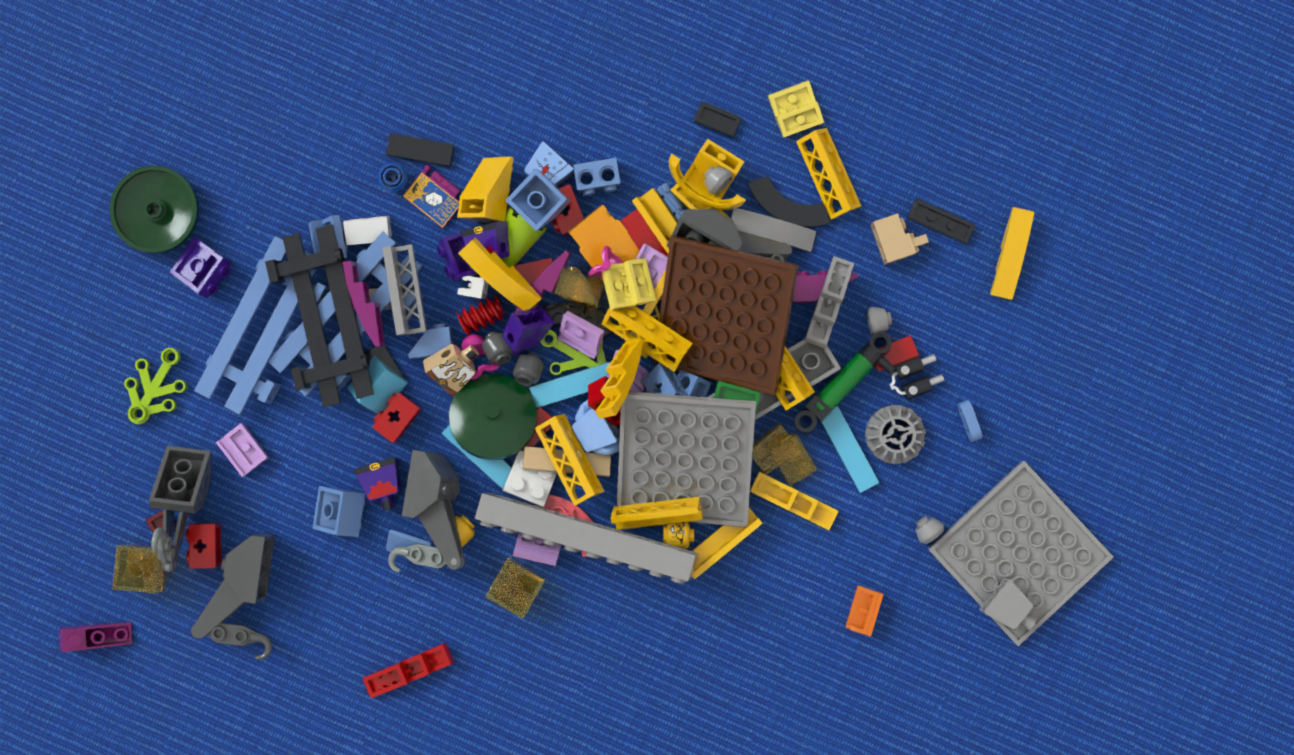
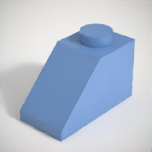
[408,324,454,359]

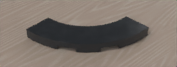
[748,176,830,227]
[543,302,617,341]

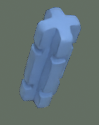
[657,183,685,221]

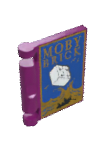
[403,164,461,229]

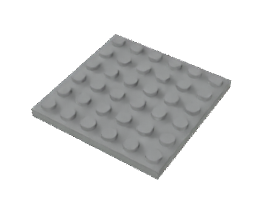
[617,392,756,527]
[928,461,1113,646]

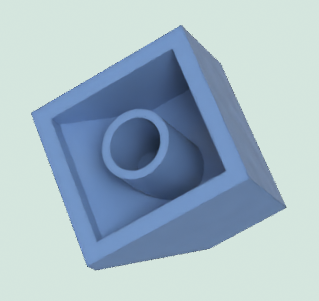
[505,168,571,231]
[312,486,365,537]

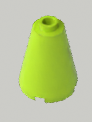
[501,206,547,267]

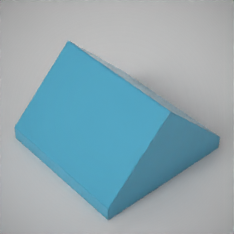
[348,355,409,414]

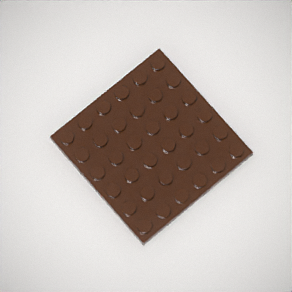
[653,235,799,395]

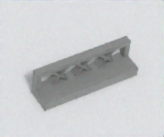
[382,244,427,336]

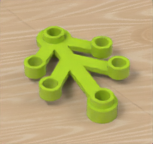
[541,330,608,375]
[124,348,188,424]

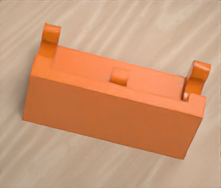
[845,585,884,637]

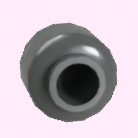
[482,332,514,365]
[513,353,544,386]

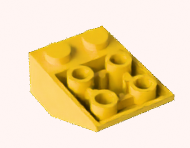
[457,157,514,222]

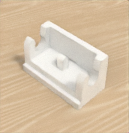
[343,216,392,245]
[457,276,489,299]

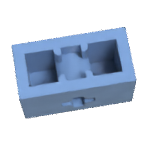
[642,363,688,396]

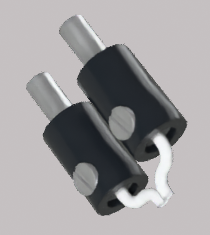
[890,354,944,400]

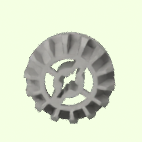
[865,405,926,464]

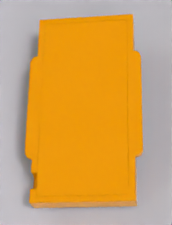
[568,205,639,283]

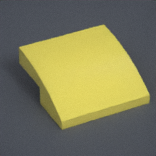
[767,80,824,137]
[601,258,656,310]

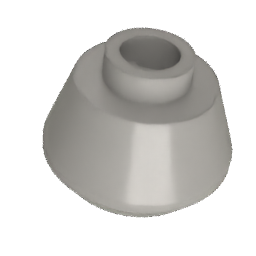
[704,166,732,195]
[867,307,892,335]
[915,516,944,544]

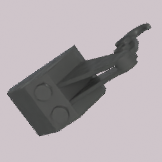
[667,209,792,261]
[191,532,275,660]

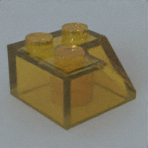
[555,266,605,309]
[112,544,166,593]
[485,557,545,619]

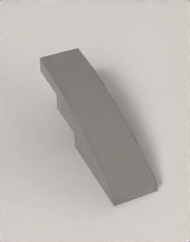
[731,208,816,252]
[804,256,854,348]

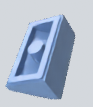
[386,529,432,552]

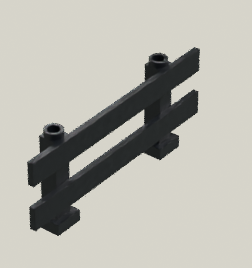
[265,224,375,407]

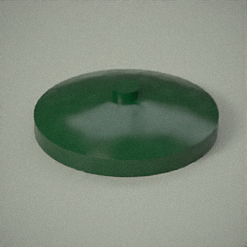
[109,166,199,254]
[449,374,537,460]

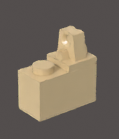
[870,213,929,265]

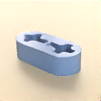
[957,400,983,442]

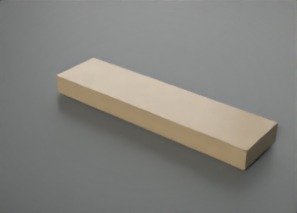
[522,446,611,477]

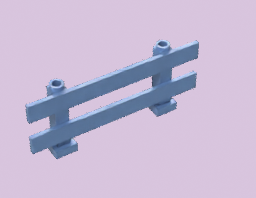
[268,231,424,397]
[194,236,330,415]

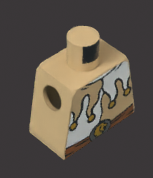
[423,344,479,397]

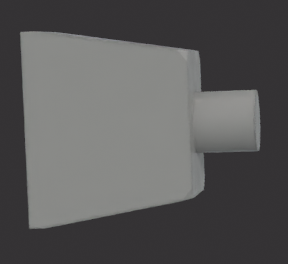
[979,577,1037,630]

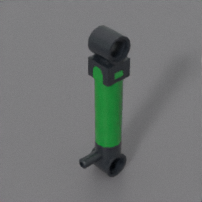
[794,332,896,435]

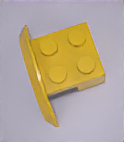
[669,139,746,210]

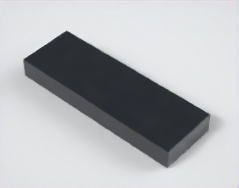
[386,133,454,167]
[906,198,976,245]

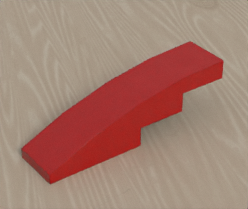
[620,209,668,256]
[362,642,454,698]

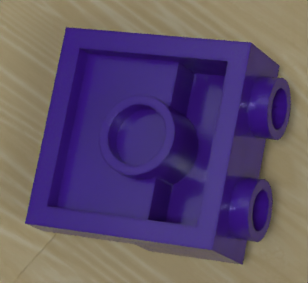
[437,232,478,283]
[170,237,233,299]

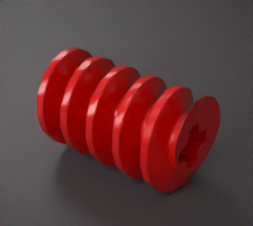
[456,294,505,335]

